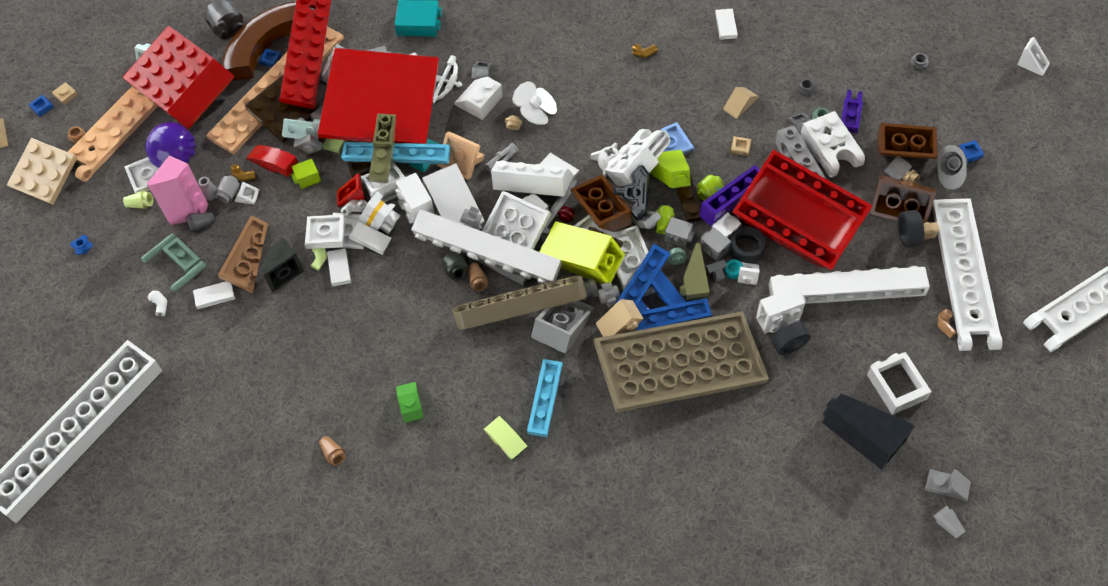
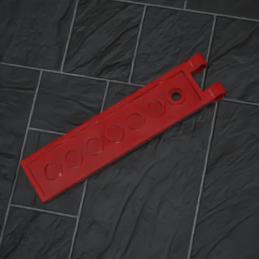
[279,0,331,109]

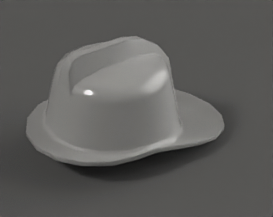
[937,145,967,190]

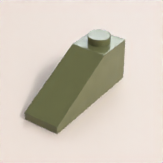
[680,243,710,302]

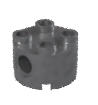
[203,0,243,39]

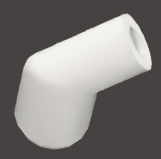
[341,199,367,216]
[148,291,167,316]

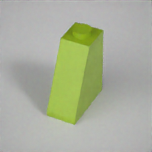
[649,150,690,188]

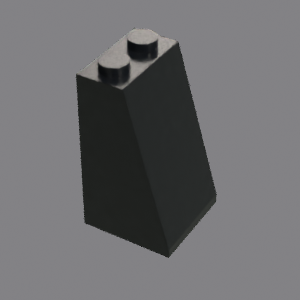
[822,393,915,470]

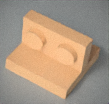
[437,132,484,180]

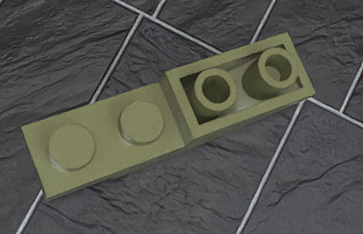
[369,114,396,183]

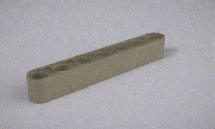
[452,276,587,330]

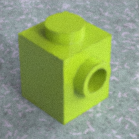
[291,159,321,189]

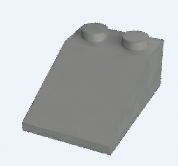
[531,300,594,353]

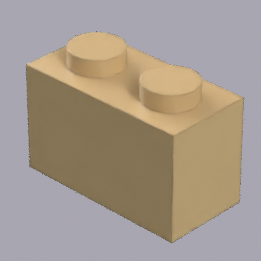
[596,299,644,337]

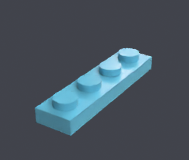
[527,359,563,438]

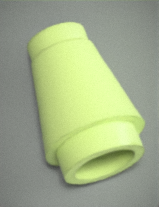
[123,191,153,209]

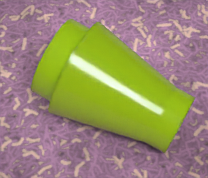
[656,205,675,234]

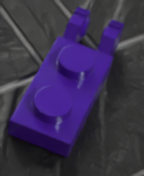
[841,89,863,133]

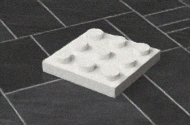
[482,191,552,250]

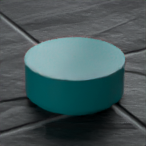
[724,259,743,279]

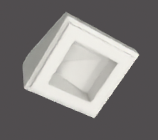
[234,182,260,205]

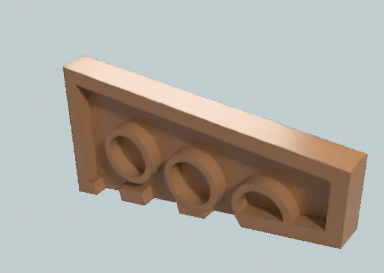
[218,216,268,293]

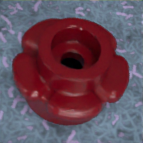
[557,206,575,223]

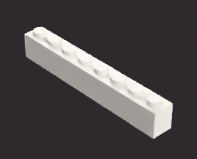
[411,209,562,284]
[769,266,930,304]

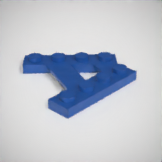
[615,244,712,331]

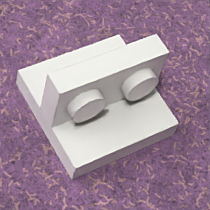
[361,163,405,202]

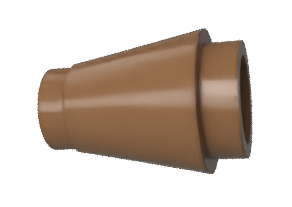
[469,263,488,291]
[319,436,346,466]

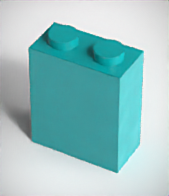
[395,0,442,37]

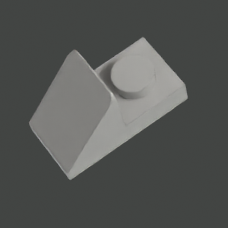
[925,469,971,502]

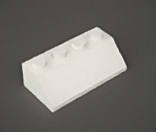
[491,161,573,197]

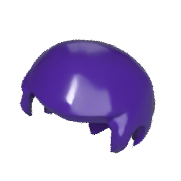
[145,122,197,168]

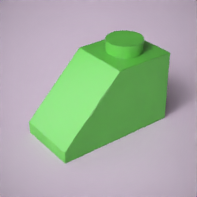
[396,382,424,423]

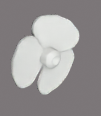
[512,81,557,125]

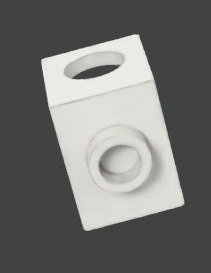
[738,262,760,285]

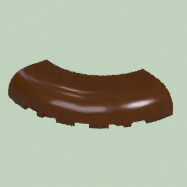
[220,1,296,81]

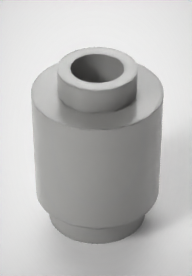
[215,176,240,203]

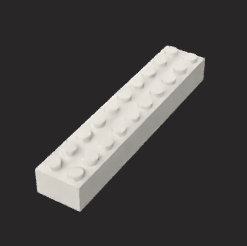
[0,340,163,523]

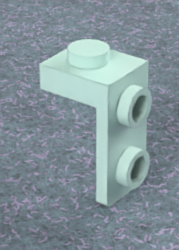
[282,119,320,140]

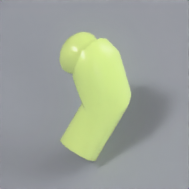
[311,248,327,271]

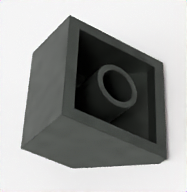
[262,238,304,293]

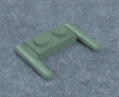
[141,233,207,292]

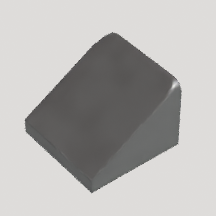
[472,61,493,79]
[787,113,812,134]
[883,156,912,180]

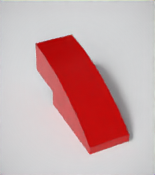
[246,145,298,177]

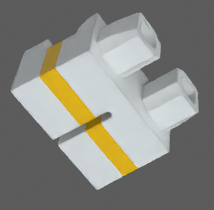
[359,191,401,234]

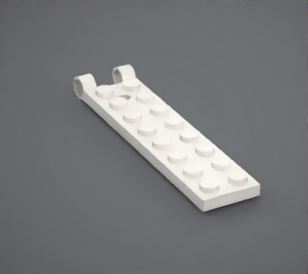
[932,199,1002,351]
[1023,266,1108,352]

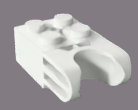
[800,111,865,177]
[604,129,670,186]

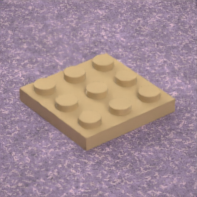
[7,138,78,205]

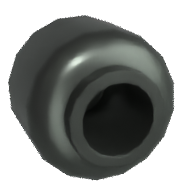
[442,252,469,280]

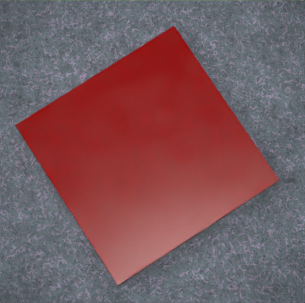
[318,48,439,144]

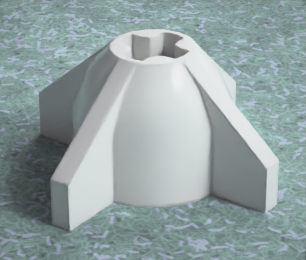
[591,143,619,178]

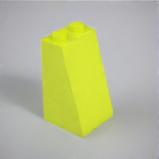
[540,221,625,284]

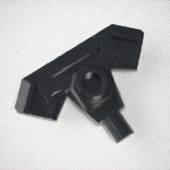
[613,165,649,221]

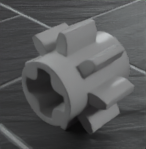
[460,206,482,228]
[598,282,620,307]

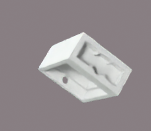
[867,352,931,415]

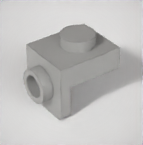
[631,211,661,229]

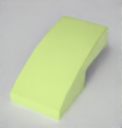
[484,416,527,460]

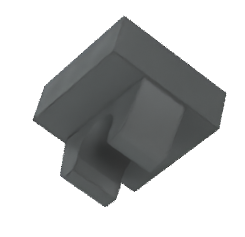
[705,259,727,283]

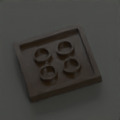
[245,74,320,143]

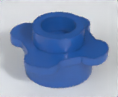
[70,235,93,255]

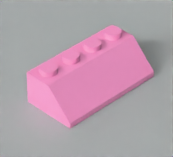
[147,156,208,225]

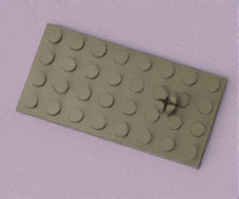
[594,311,769,413]

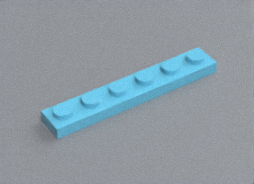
[341,142,451,164]

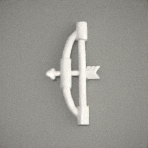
[433,55,462,105]

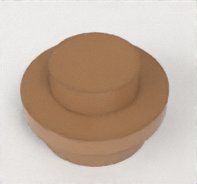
[68,126,86,143]

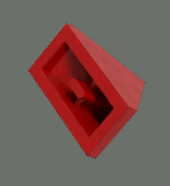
[336,173,366,207]

